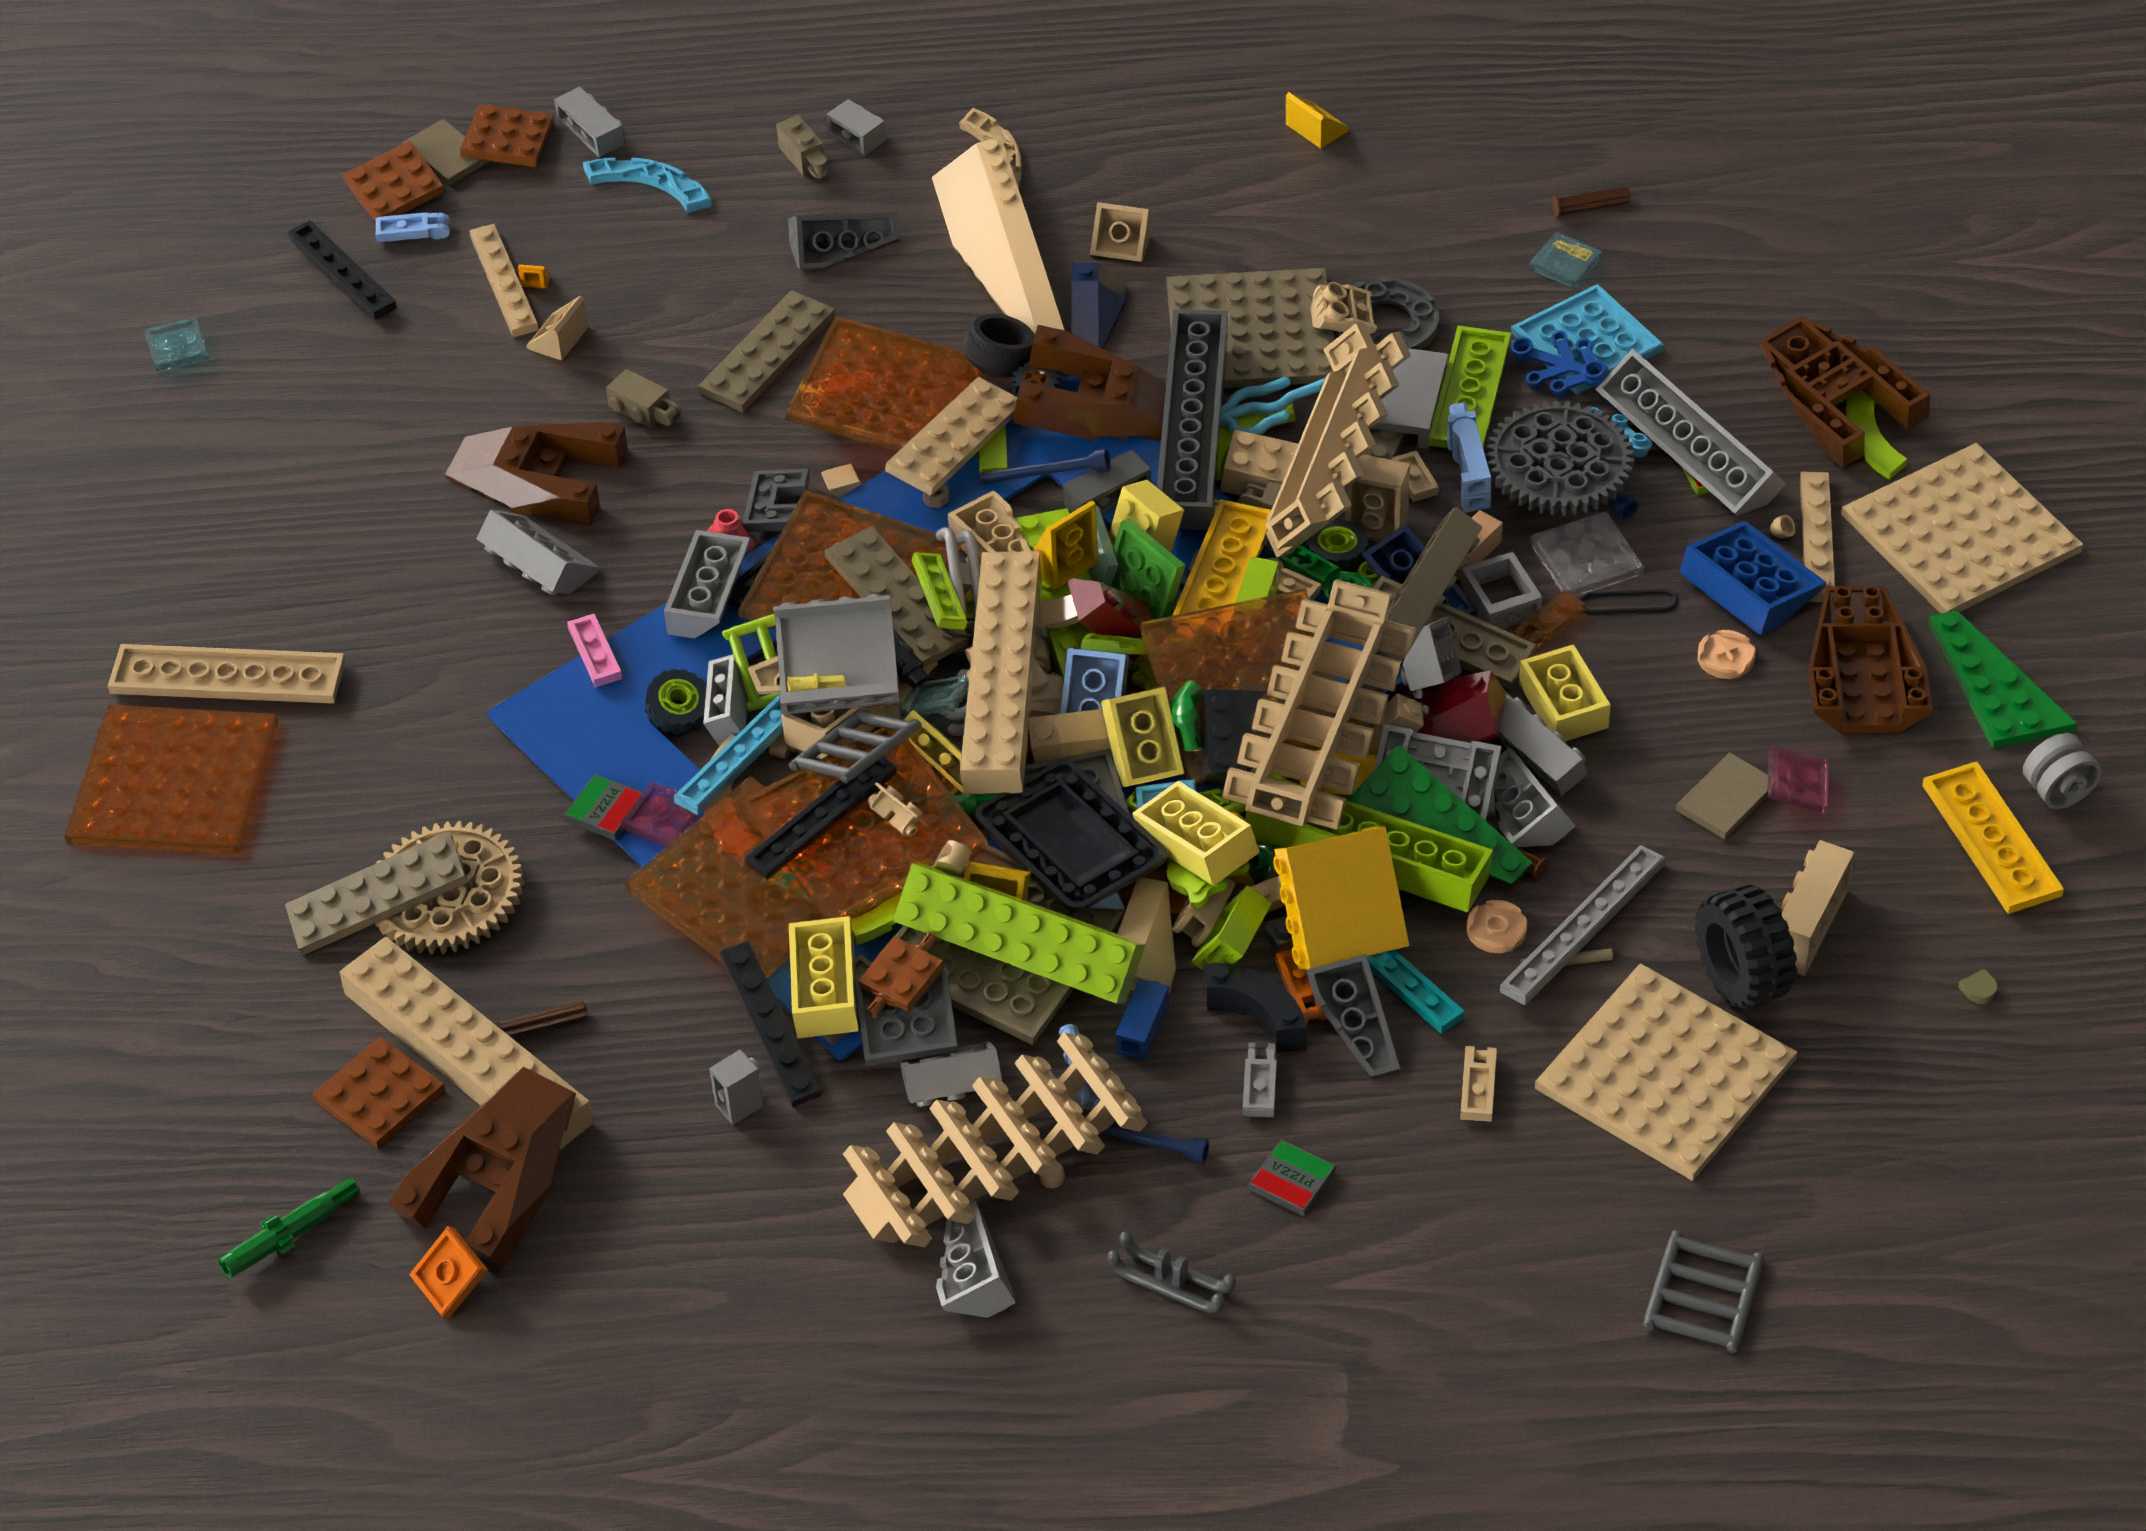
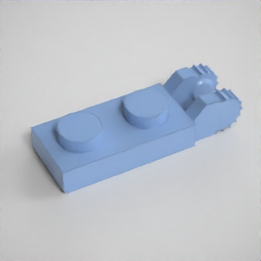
[376,212,450,242]

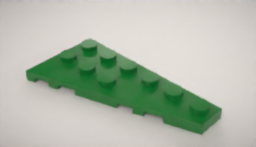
[1928,610,2077,749]
[1347,745,1532,886]

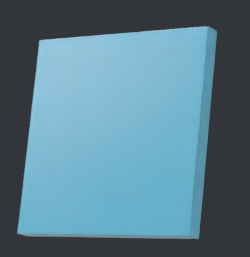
[1511,284,1664,395]

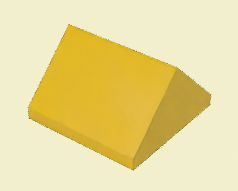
[1286,92,1350,149]

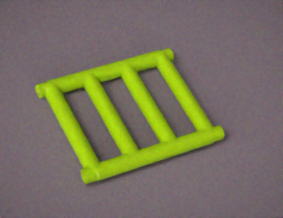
[722,599,823,712]

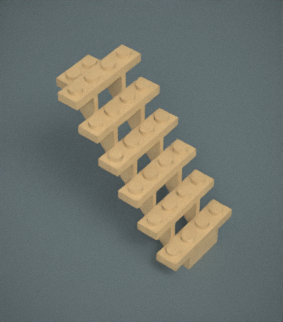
[1266,322,1411,558]
[1222,579,1416,830]
[843,1032,1147,1247]

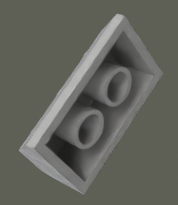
[899,1041,1002,1107]

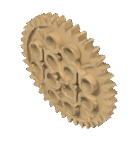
[375,821,524,954]

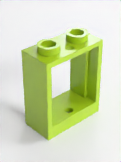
[1234,557,1279,650]
[1191,885,1272,970]

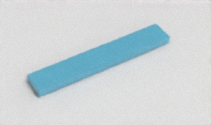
[674,694,783,815]

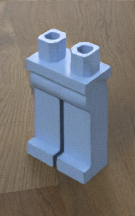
[1447,402,1491,513]

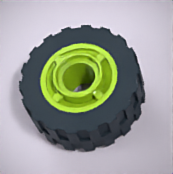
[1306,519,1369,572]
[644,669,706,736]

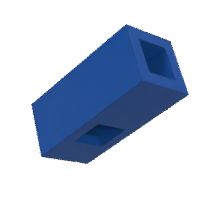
[1115,979,1169,1061]

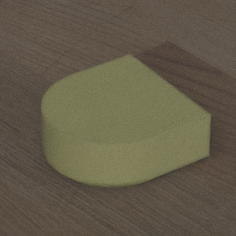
[1958,969,1997,1004]

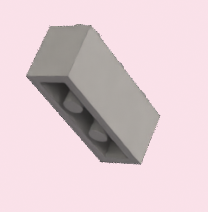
[554,86,625,157]
[703,654,748,746]

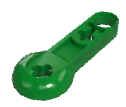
[1270,545,1373,601]

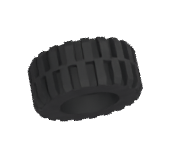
[1695,884,1797,1009]

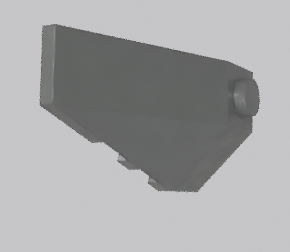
[788,212,899,269]
[1306,954,1400,1078]

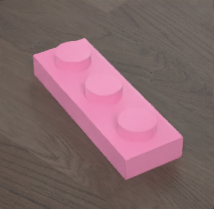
[567,614,622,688]

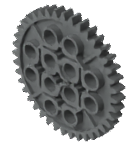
[1486,401,1634,516]

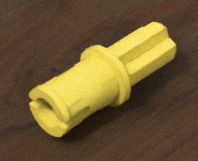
[787,673,846,692]

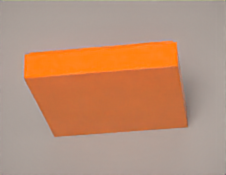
[409,1226,488,1318]

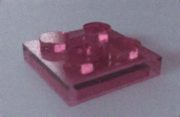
[1768,746,1828,813]
[621,781,699,849]

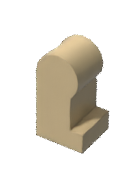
[933,840,972,877]

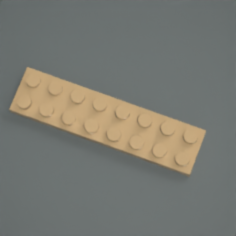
[108,644,346,703]

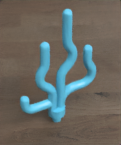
[1221,377,1325,435]

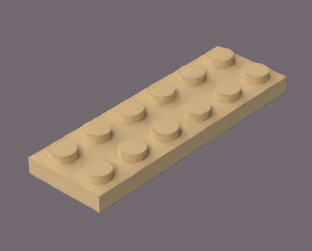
[885,377,1017,496]

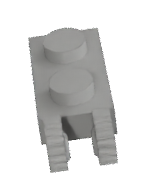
[1242,1043,1277,1117]

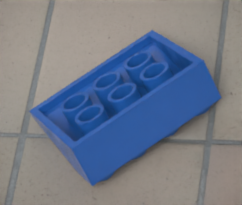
[1679,521,1827,636]

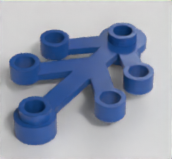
[1511,331,1609,398]

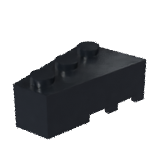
[1199,689,1264,786]

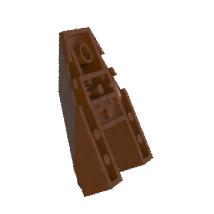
[1759,316,1930,468]
[1013,325,1166,441]
[445,422,628,526]
[388,1067,576,1269]

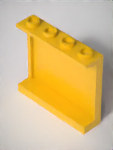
[1274,826,1410,970]

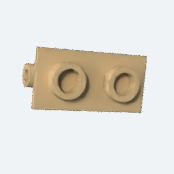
[868,782,928,837]

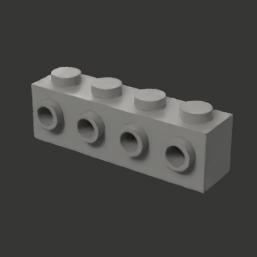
[1495,693,1587,797]

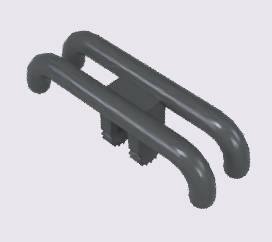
[1107,1231,1236,1313]

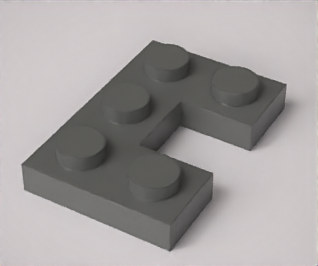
[742,469,810,533]

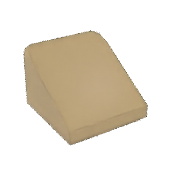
[821,463,861,498]

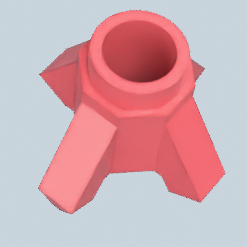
[707,509,755,552]

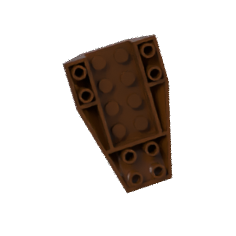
[1808,586,1933,734]

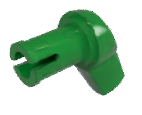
[1171,680,1203,751]

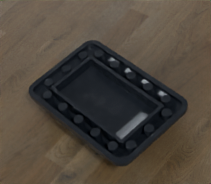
[976,760,1167,911]

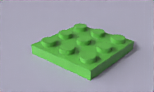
[1111,519,1185,636]

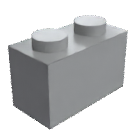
[826,99,886,156]
[709,1050,764,1125]

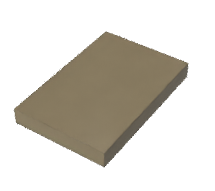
[402,119,490,185]
[1676,752,1778,840]

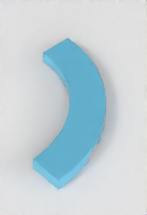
[583,158,712,213]

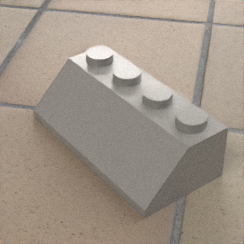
[476,509,600,596]
[664,530,751,638]
[1400,617,1462,691]

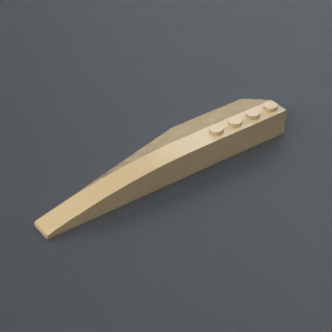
[932,136,1064,334]

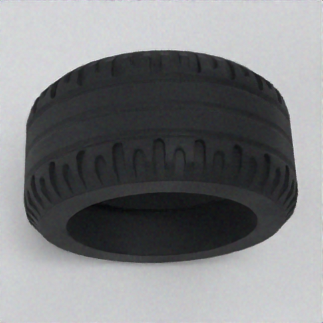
[963,314,1035,377]

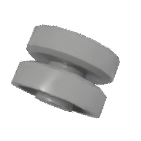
[2023,733,2102,809]

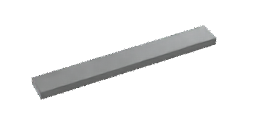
[1500,845,1665,1005]

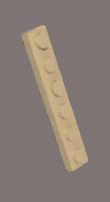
[469,224,538,338]
[1800,472,1835,602]

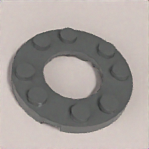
[1333,278,1439,350]

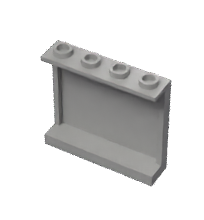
[1370,344,1448,449]
[773,594,900,715]

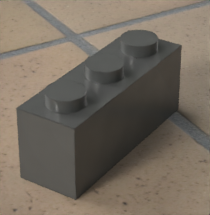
[1063,450,1151,514]

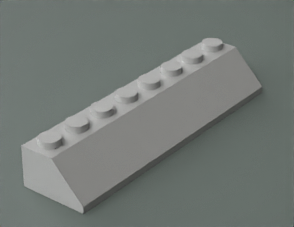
[1595,349,1786,516]

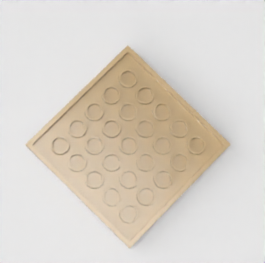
[1841,443,2083,614]
[1535,963,1797,1181]

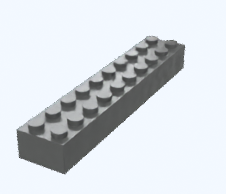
[1157,309,1228,530]

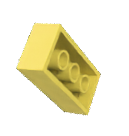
[1132,781,1260,886]
[789,916,859,1039]

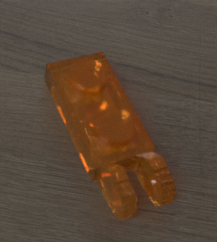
[1513,590,1586,649]

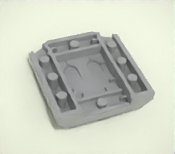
[1374,724,1502,821]

